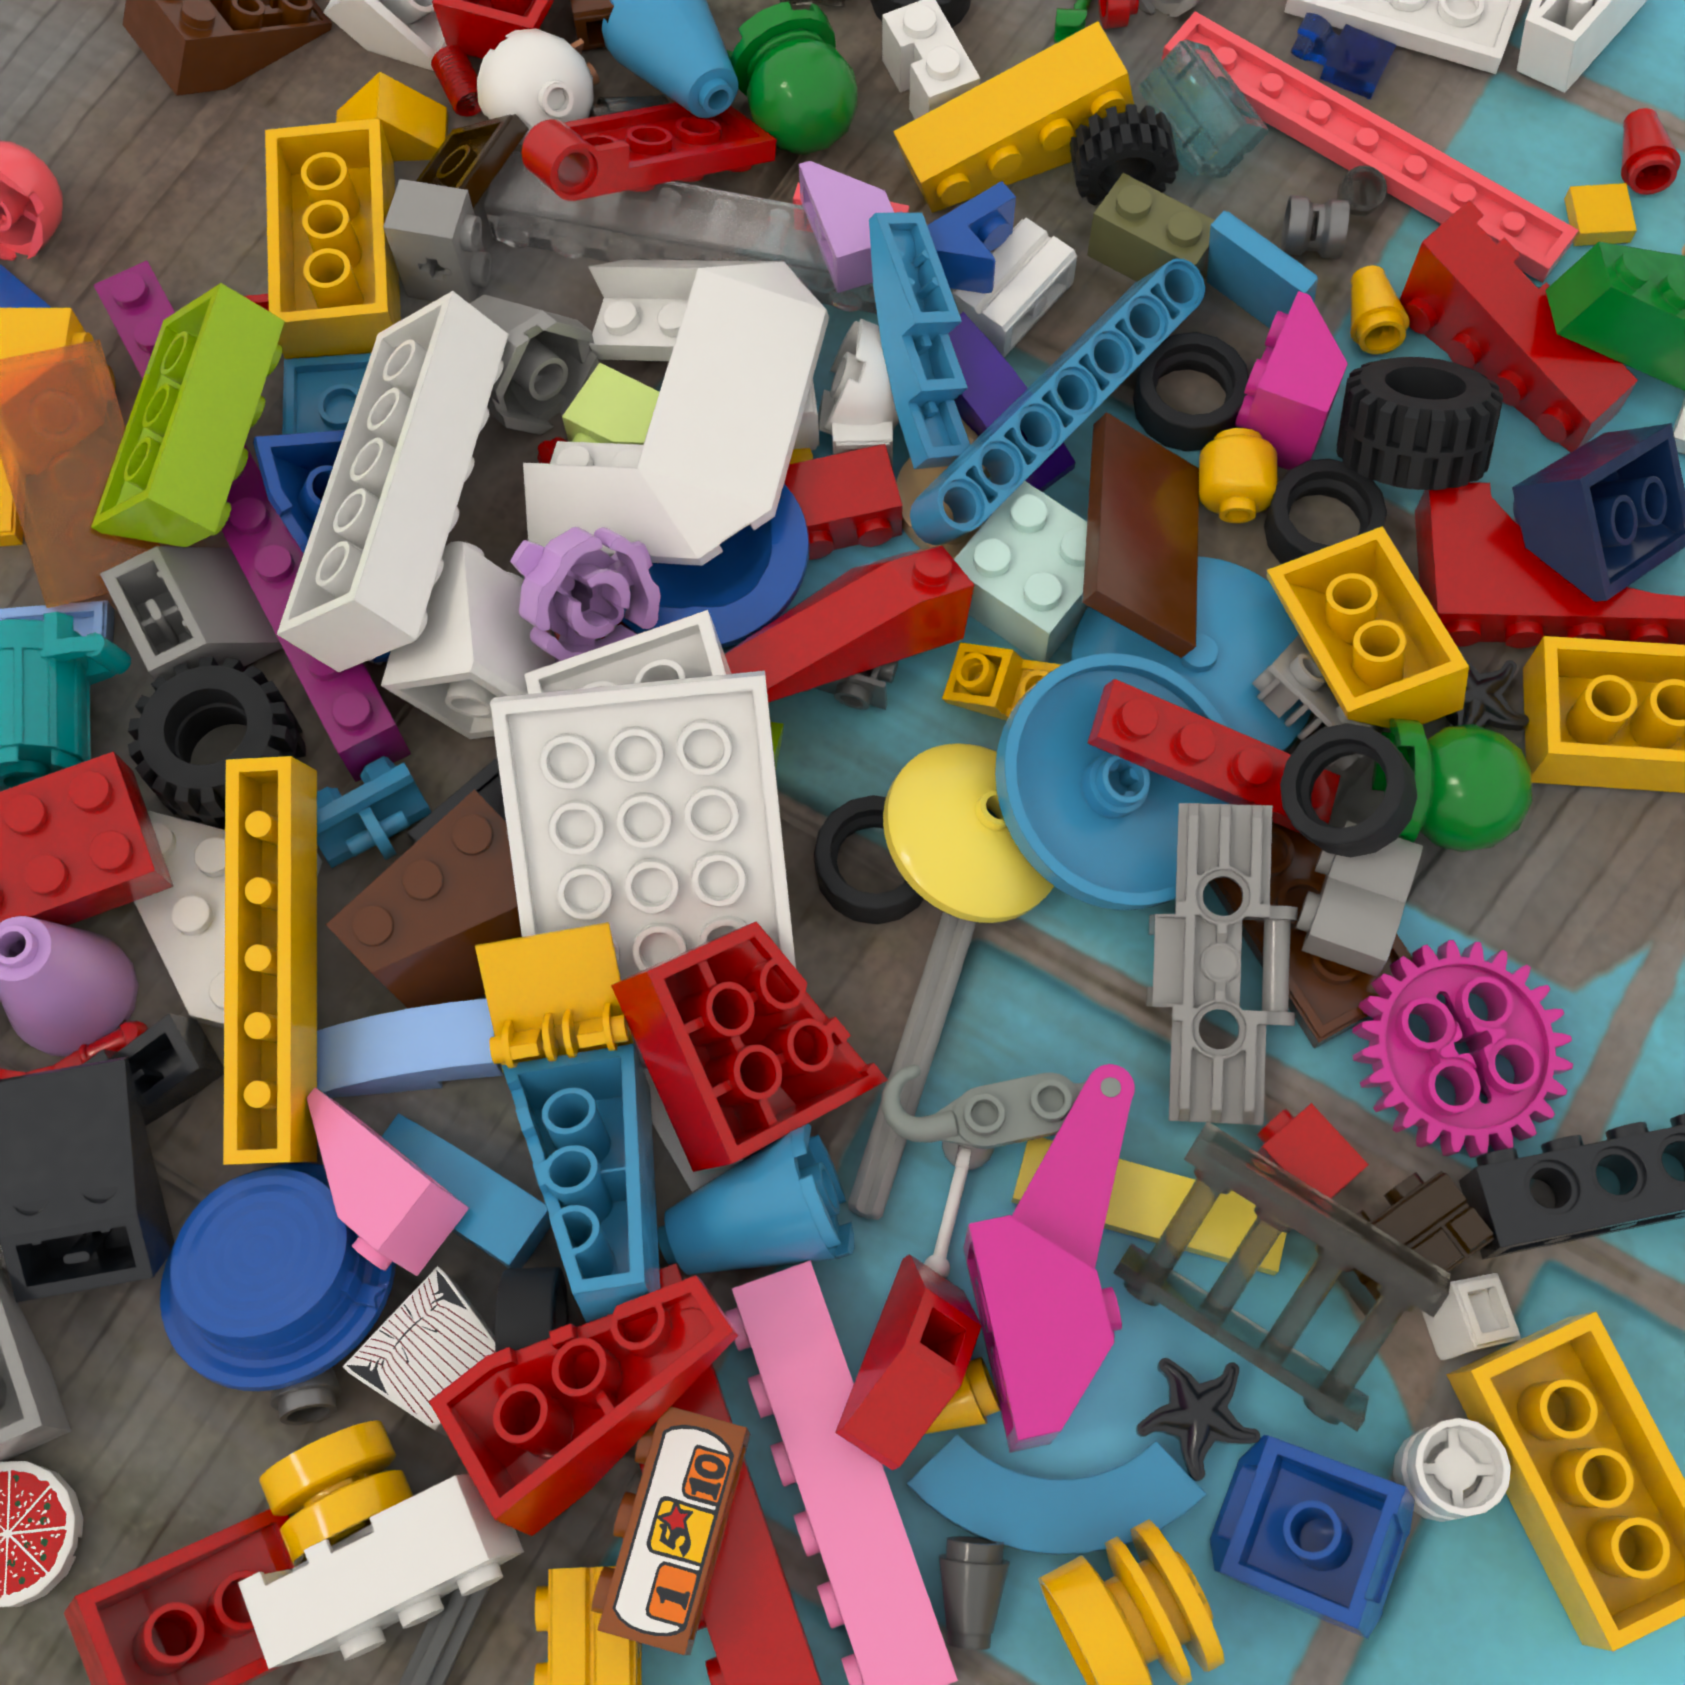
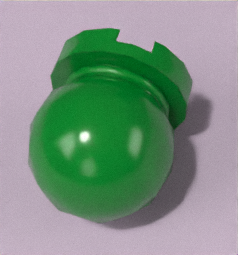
[726,2,858,155]
[1372,719,1532,852]

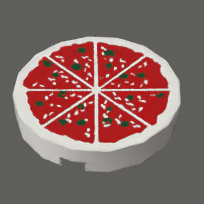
[0,1461,84,1607]

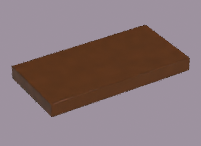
[1082,412,1199,658]
[1209,822,1413,1049]

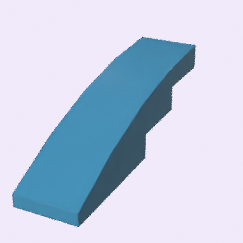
[869,213,970,469]

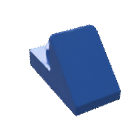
[927,181,1016,293]

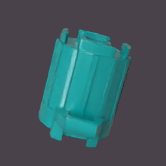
[0,612,131,791]

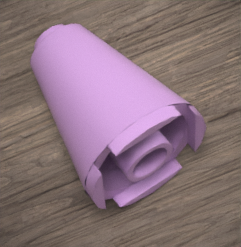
[0,916,138,1056]

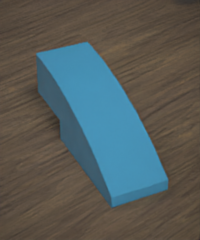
[382,1113,551,1269]

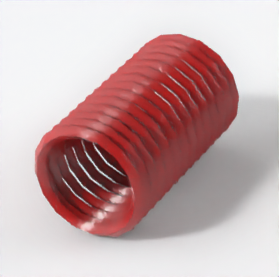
[431,45,482,117]

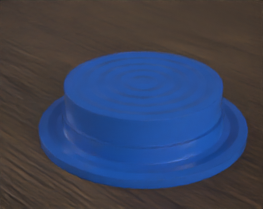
[621,484,809,648]
[160,1163,396,1391]

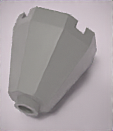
[469,294,599,435]

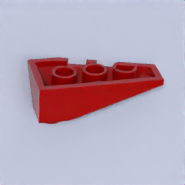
[725,545,974,703]
[429,1275,739,1536]

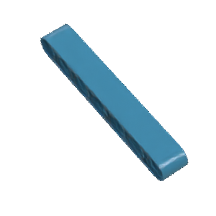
[910,259,1205,546]

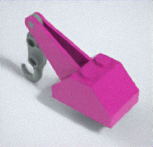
[881,1064,1135,1453]

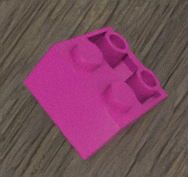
[1235,291,1348,470]

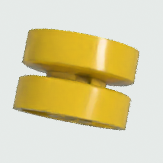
[259,1420,414,1566]

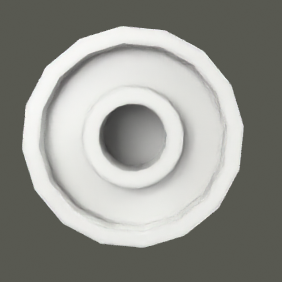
[1393,1418,1511,1522]

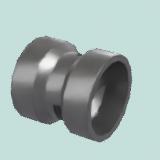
[1281,195,1350,259]

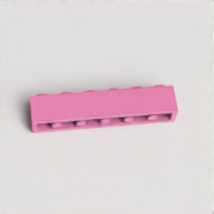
[725,1260,958,1685]

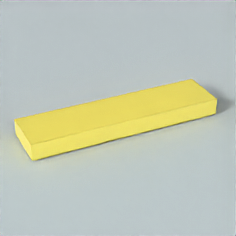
[1012,1138,1292,1276]

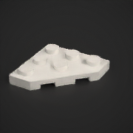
[134,810,323,1029]

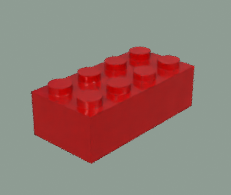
[0,751,174,926]

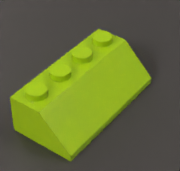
[91,283,285,547]

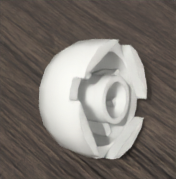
[477,28,594,145]
[818,318,899,436]

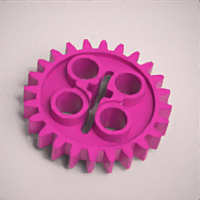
[1352,940,1573,1158]

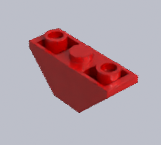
[835,1254,982,1471]

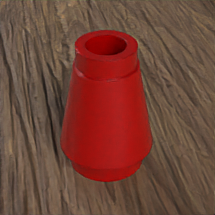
[1621,108,1681,195]

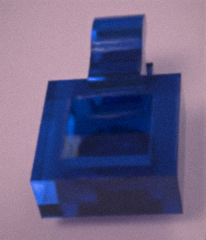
[1291,13,1396,100]

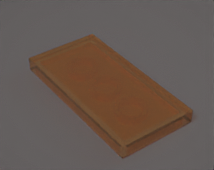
[0,339,160,609]

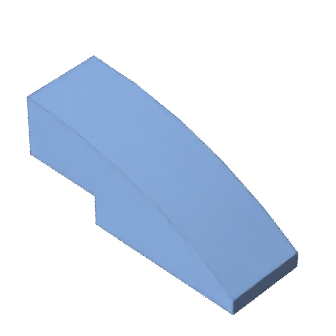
[317,998,503,1098]

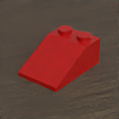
[64,1509,296,1685]

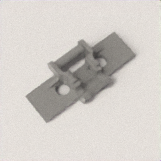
[1146,803,1298,1125]

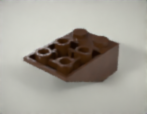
[122,0,332,96]

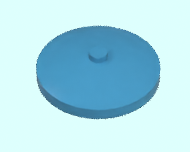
[1070,556,1312,752]
[995,653,1229,910]

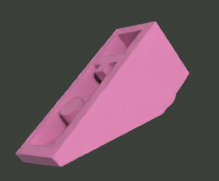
[307,1087,469,1276]

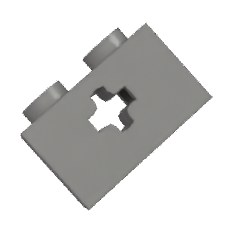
[383,179,492,303]

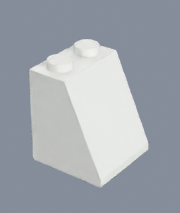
[381,541,555,739]

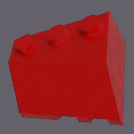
[611,921,888,1172]

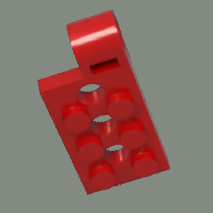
[521,102,777,201]

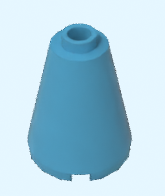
[602,0,738,118]
[657,1123,855,1275]

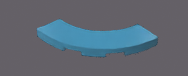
[906,1434,1207,1555]

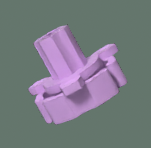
[510,527,661,663]

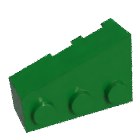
[1546,242,1685,391]

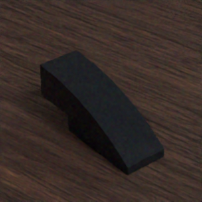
[82,1013,224,1126]

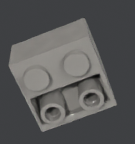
[100,546,283,681]

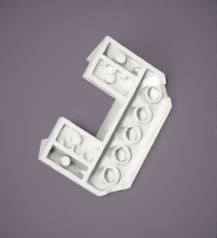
[523,260,829,566]

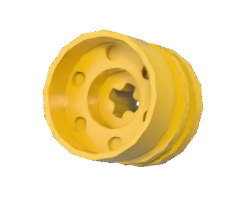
[1038,1519,1225,1685]

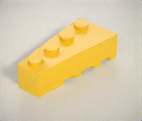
[893,21,1134,213]

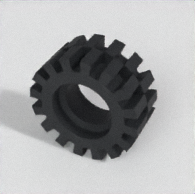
[1070,104,1179,205]

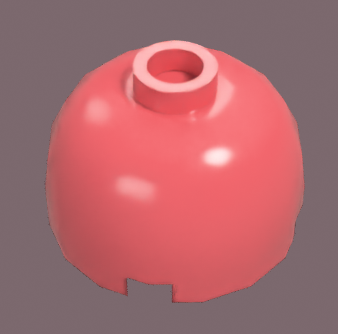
[0,141,63,261]

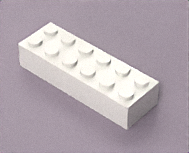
[277,291,509,672]

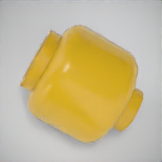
[1199,428,1277,523]

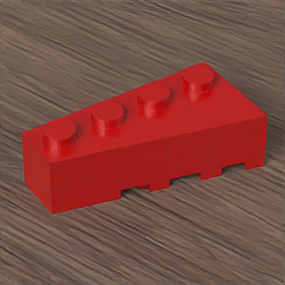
[1400,200,1638,453]

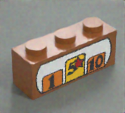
[591,1407,751,1655]

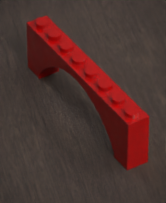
[1415,482,1685,648]

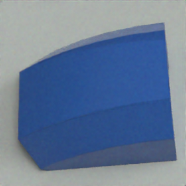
[1210,1435,1415,1639]

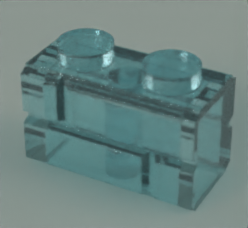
[1139,39,1269,178]

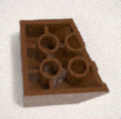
[325,789,522,1009]

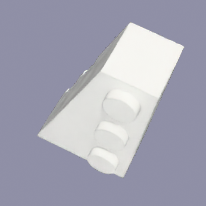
[1517,0,1647,93]
[238,1474,524,1669]

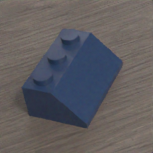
[1512,423,1685,602]

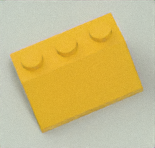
[1267,526,1469,728]

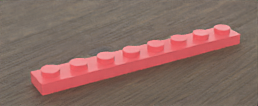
[1161,11,1579,283]

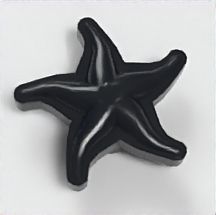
[1446,658,1529,731]
[1136,1358,1260,1481]

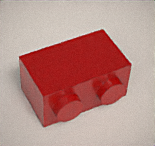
[784,444,903,560]

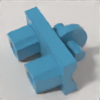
[317,756,431,868]

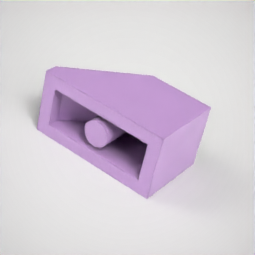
[799,161,903,293]

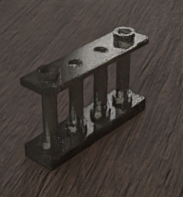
[1113,1121,1451,1432]

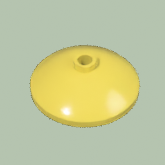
[883,743,1054,923]

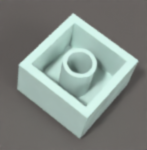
[954,481,1088,662]

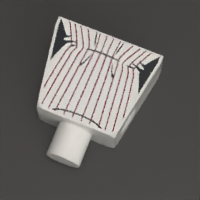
[343,1266,495,1436]

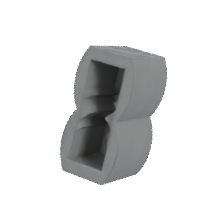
[1296,821,1423,977]

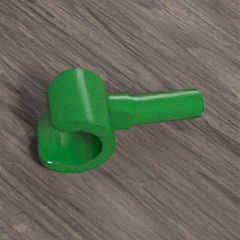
[1054,0,1091,43]

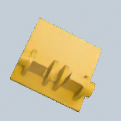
[475,922,634,1073]

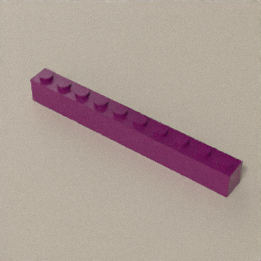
[93,260,411,782]

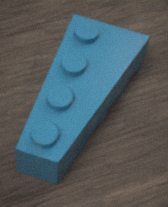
[502,1044,660,1323]

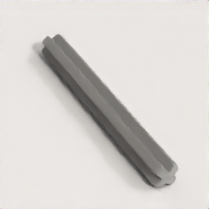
[848,912,976,1220]

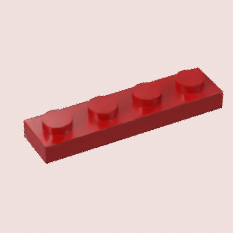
[1087,679,1341,834]

